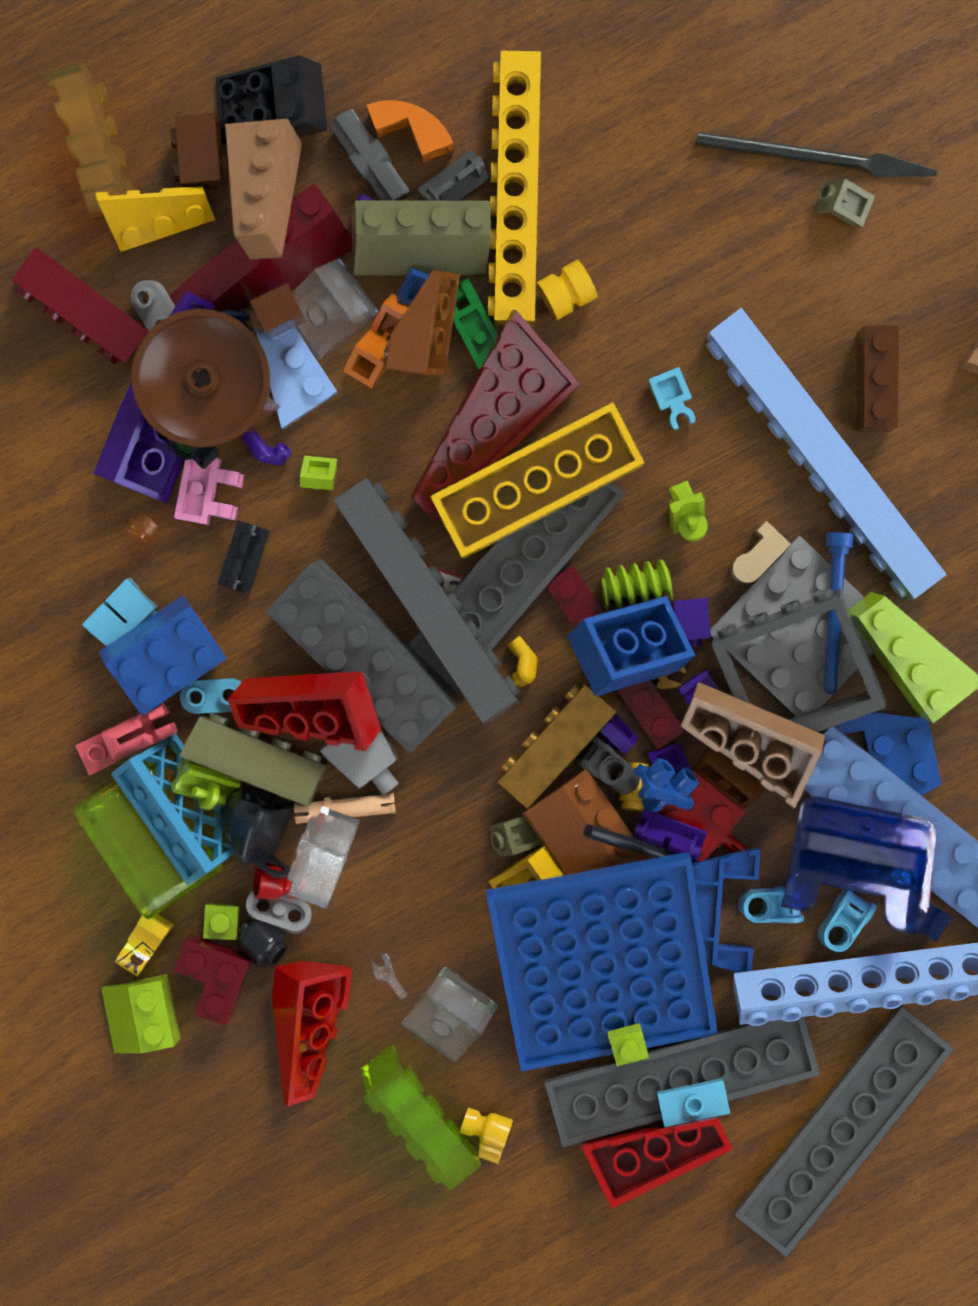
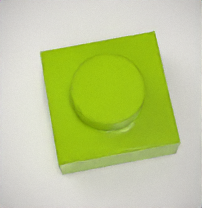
[300,456,337,490]
[203,903,240,940]
[608,1023,649,1066]

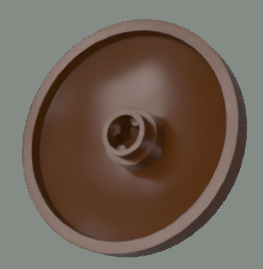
[132,309,270,448]

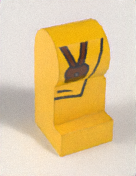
[115,909,175,977]

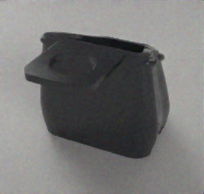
[225,788,294,878]

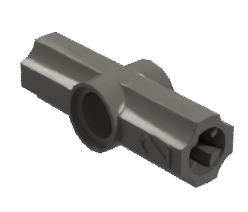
[329,109,410,201]

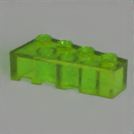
[361,1044,481,1191]

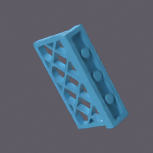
[111,734,236,886]

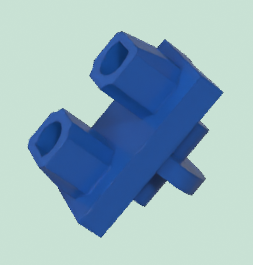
[633,758,699,812]

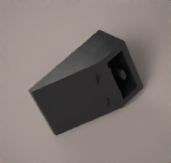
[216,55,327,145]

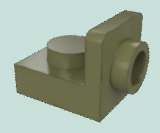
[815,178,875,228]
[490,815,543,857]

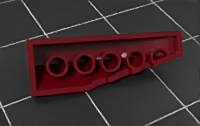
[169,183,352,312]

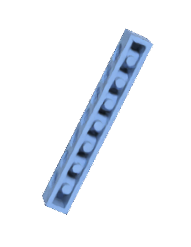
[733,943,978,1026]

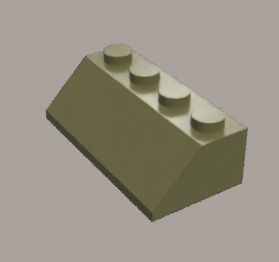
[351,201,491,276]
[180,712,328,806]

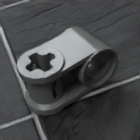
[575,735,640,794]

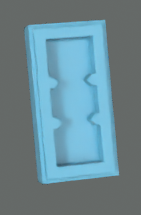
[657,1078,730,1127]

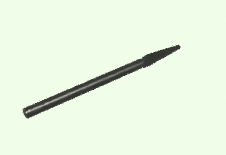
[696,132,937,177]

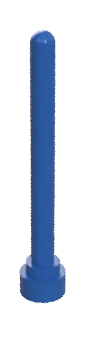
[824,532,853,694]

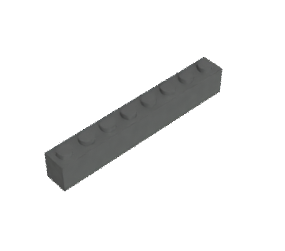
[333,478,520,725]

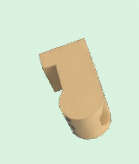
[730,521,791,584]

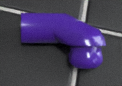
[242,430,291,466]

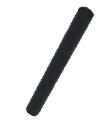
[583,824,676,859]

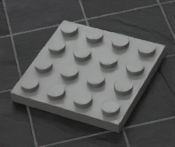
[710,536,873,717]

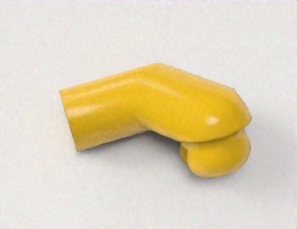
[507,635,538,687]

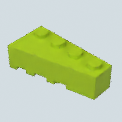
[849,592,978,723]

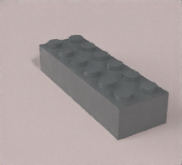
[266,559,463,754]

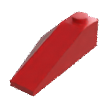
[272,961,352,1106]

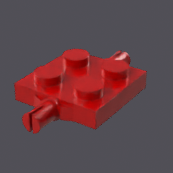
[657,770,746,861]

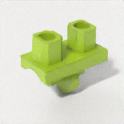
[669,481,708,542]
[171,758,241,811]

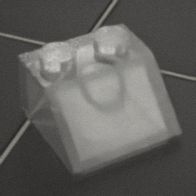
[293,258,379,360]
[401,966,498,1063]

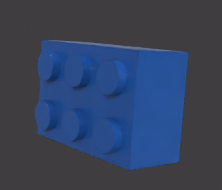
[99,595,227,716]
[567,596,695,697]

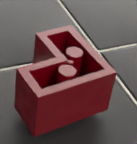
[174,934,251,1026]

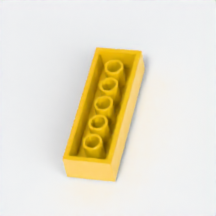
[430,402,644,559]

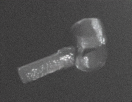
[371,954,407,999]

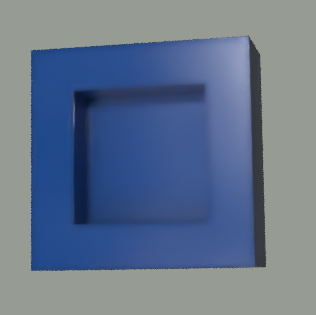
[396,268,429,306]

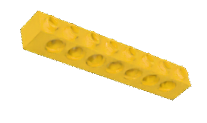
[488,51,541,327]

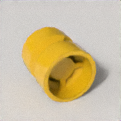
[536,259,598,321]

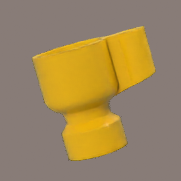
[459,1107,513,1164]

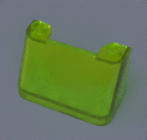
[73,761,224,920]

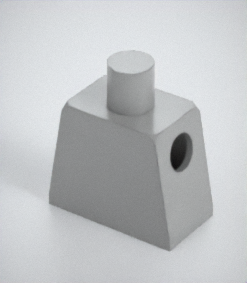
[320,725,399,795]

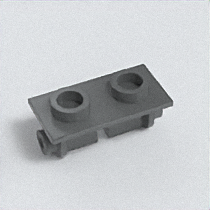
[417,150,491,201]

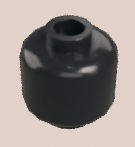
[237,920,288,968]

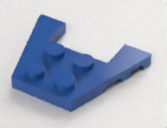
[835,712,941,835]
[692,847,761,973]

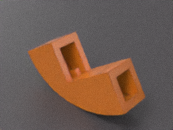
[366,100,454,164]
[343,293,409,389]

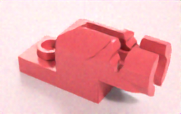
[75,703,177,775]

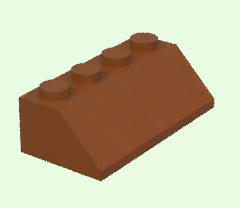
[522,769,649,875]

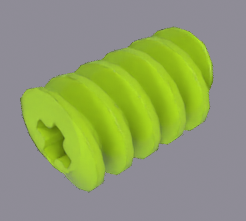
[601,559,673,610]

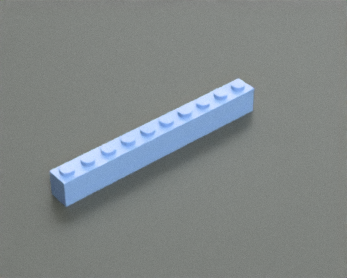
[706,308,947,600]

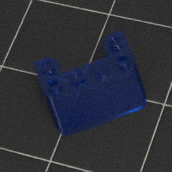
[781,796,936,935]

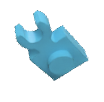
[647,367,695,431]

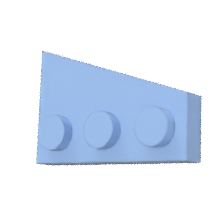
[254,326,338,429]

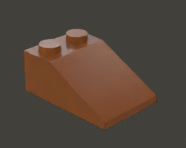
[384,270,460,375]

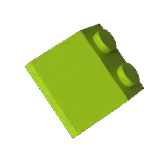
[101,974,181,1054]

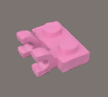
[174,452,245,525]

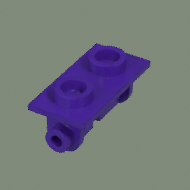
[633,808,707,860]

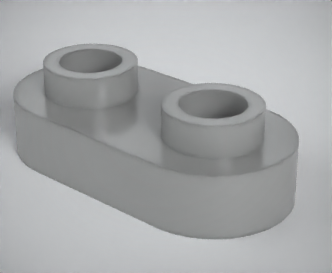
[131,280,175,331]
[246,891,312,934]

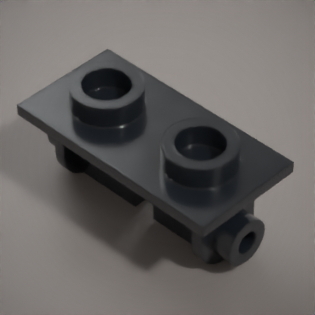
[218,521,270,594]

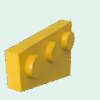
[95,186,215,252]

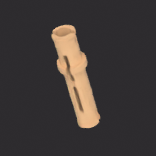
[294,792,396,825]

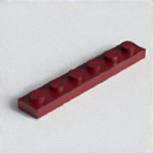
[546,566,685,750]

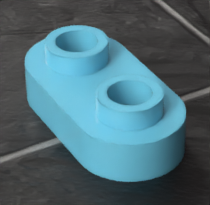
[180,678,242,714]

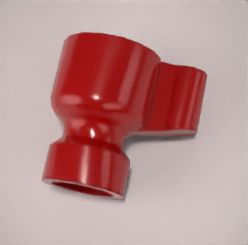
[253,857,306,900]

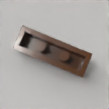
[857,325,899,432]

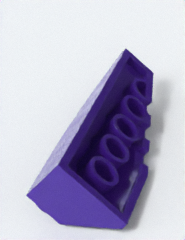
[93,291,215,503]

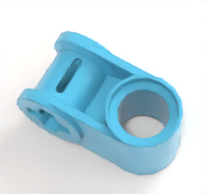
[817,885,877,952]
[737,886,804,923]

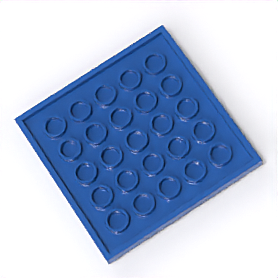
[486,852,718,1072]

